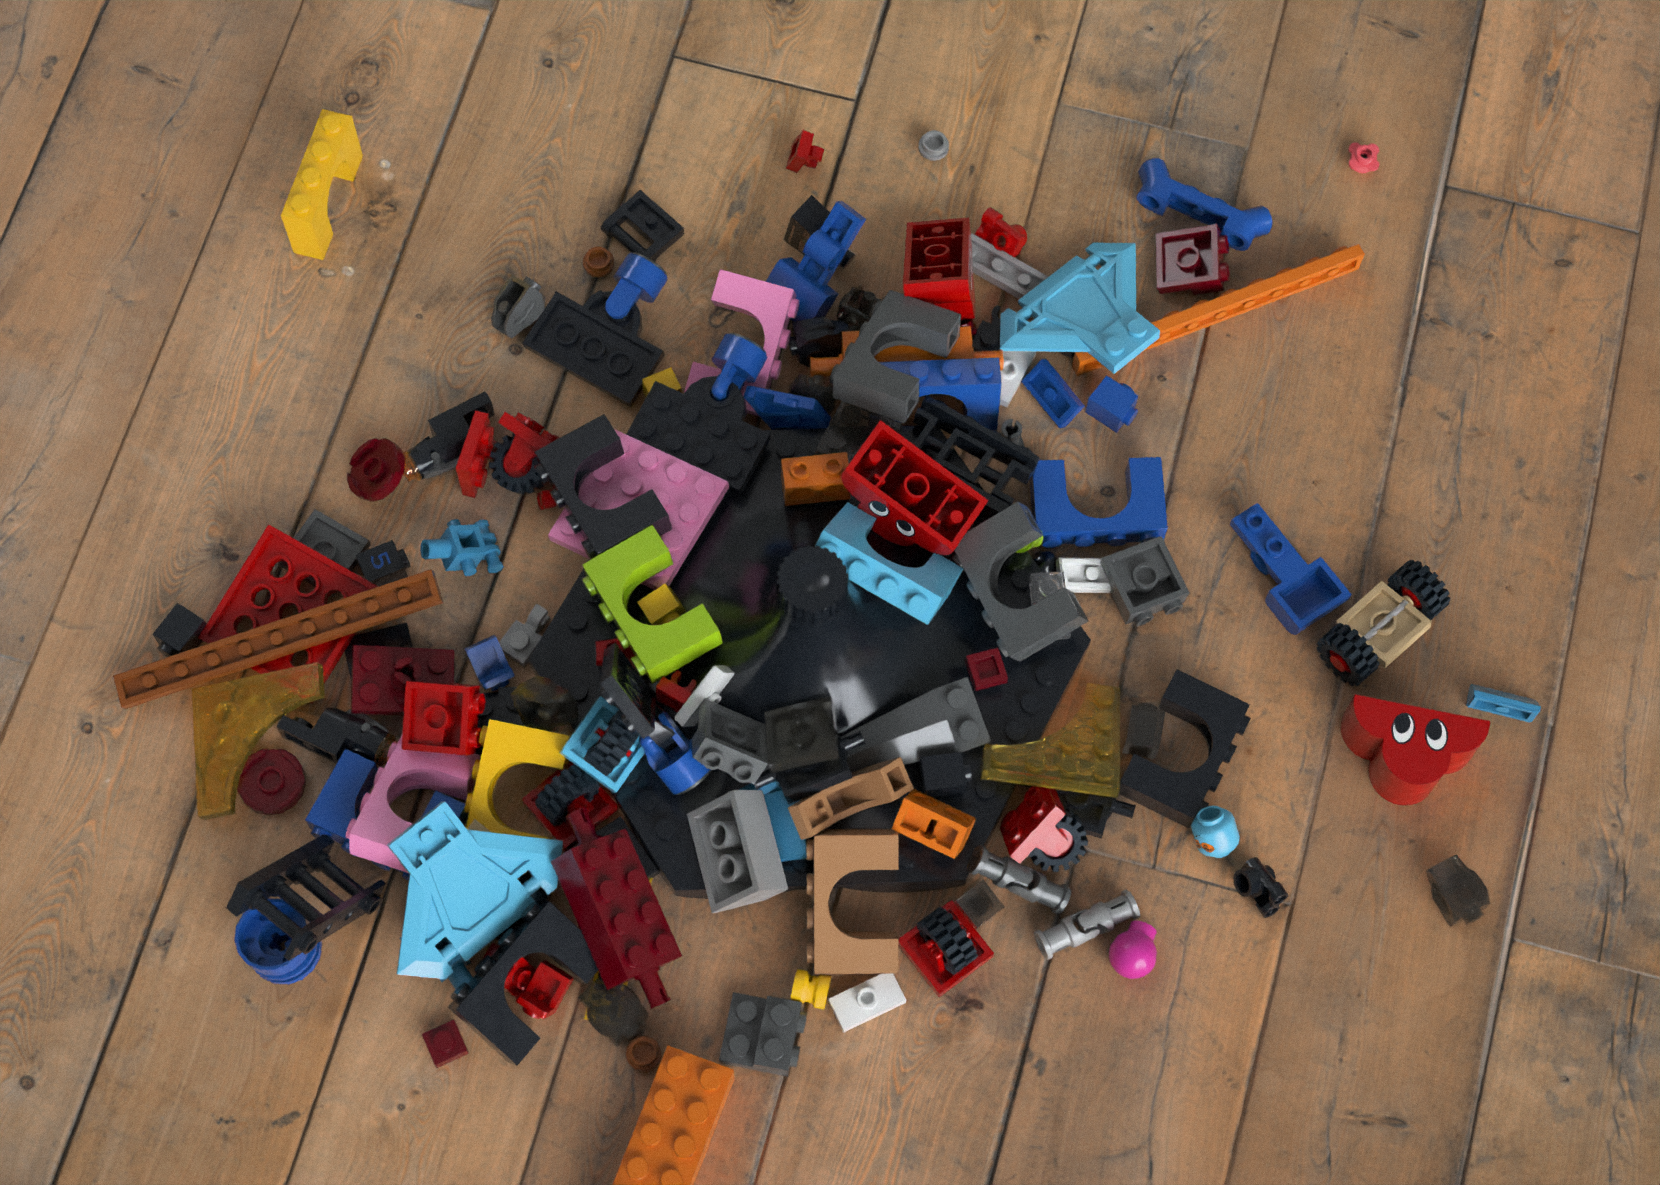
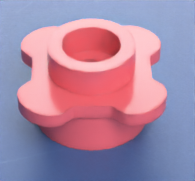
[1348,142,1380,173]

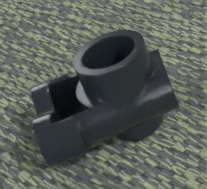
[1233,857,1289,918]

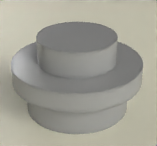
[918,130,949,161]

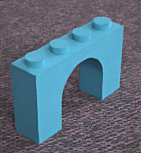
[815,502,964,625]

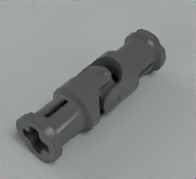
[967,844,1071,914]

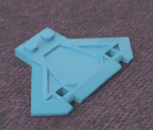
[1000,243,1160,374]
[387,801,563,979]

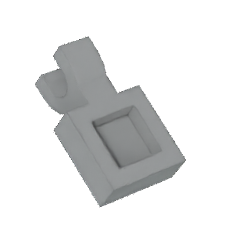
[499,604,551,667]

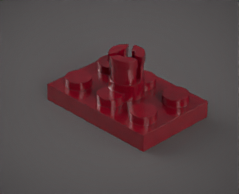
[351,645,455,716]

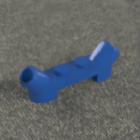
[1137,158,1272,251]

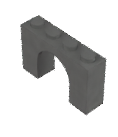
[830,290,961,423]
[952,501,1089,662]

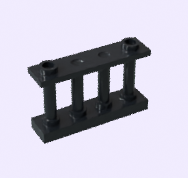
[226,834,386,961]

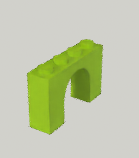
[582,525,723,684]

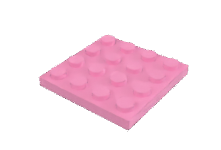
[548,429,729,590]

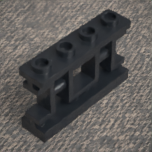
[905,396,1040,522]

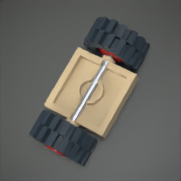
[1316,560,1450,686]

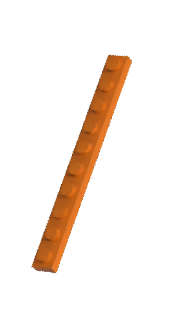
[1072,244,1365,376]

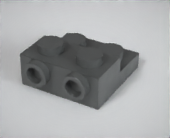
[1100,536,1190,626]
[692,698,768,784]
[719,992,807,1077]

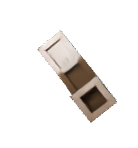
[788,757,914,840]

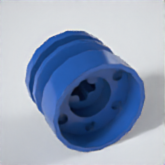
[234,899,322,985]

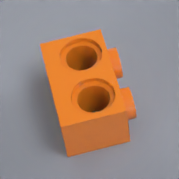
[781,452,851,506]
[891,789,977,859]

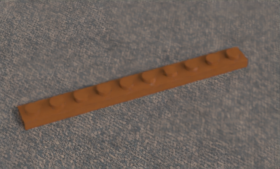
[113,569,443,709]

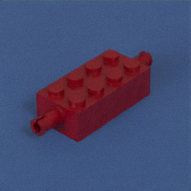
[551,807,682,1009]

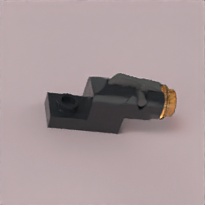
[403,391,495,482]
[276,708,398,766]

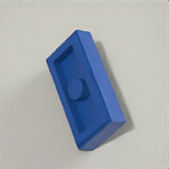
[1021,359,1085,428]

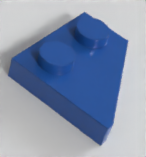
[743,386,831,430]

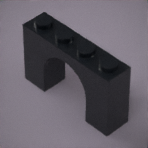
[534,414,672,560]
[1116,669,1251,828]
[448,900,598,1066]

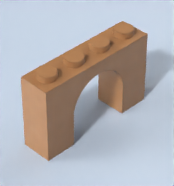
[806,829,898,974]

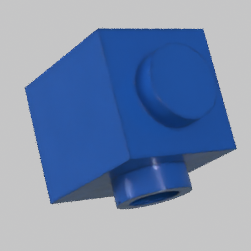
[1085,375,1138,433]

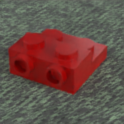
[401,680,486,756]

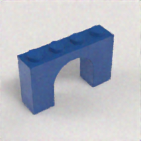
[867,357,1002,431]
[1029,457,1168,548]
[305,749,469,881]

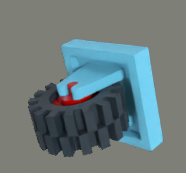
[559,696,645,793]

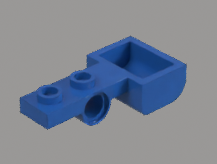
[766,201,866,322]
[1230,503,1352,635]

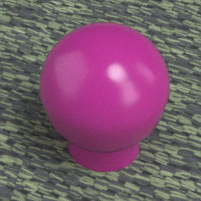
[1109,921,1157,979]

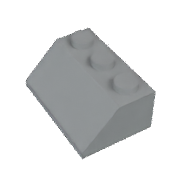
[687,790,788,913]

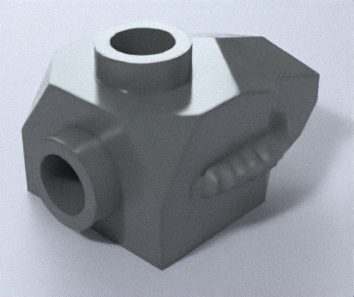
[491,275,545,339]

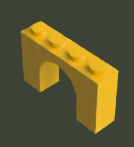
[281,109,363,260]
[464,719,570,839]

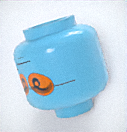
[1191,806,1240,858]

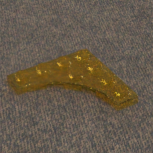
[192,662,325,820]
[981,683,1120,798]

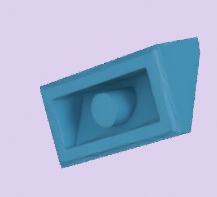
[1466,684,1541,723]
[764,790,807,862]

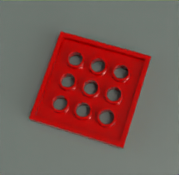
[198,524,378,704]

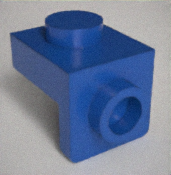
[464,635,515,691]

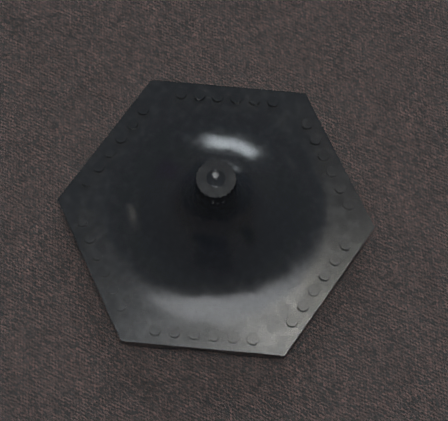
[529,425,1091,899]

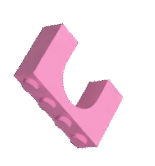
[684,269,800,417]
[346,735,480,873]

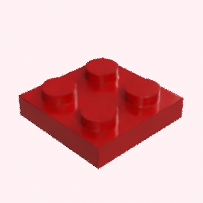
[456,410,497,498]

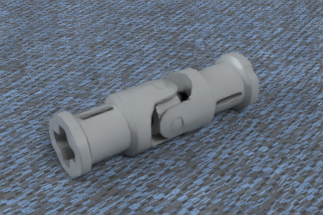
[1034,889,1140,960]

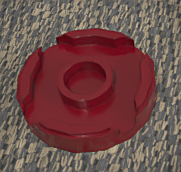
[347,438,405,502]
[237,748,306,816]

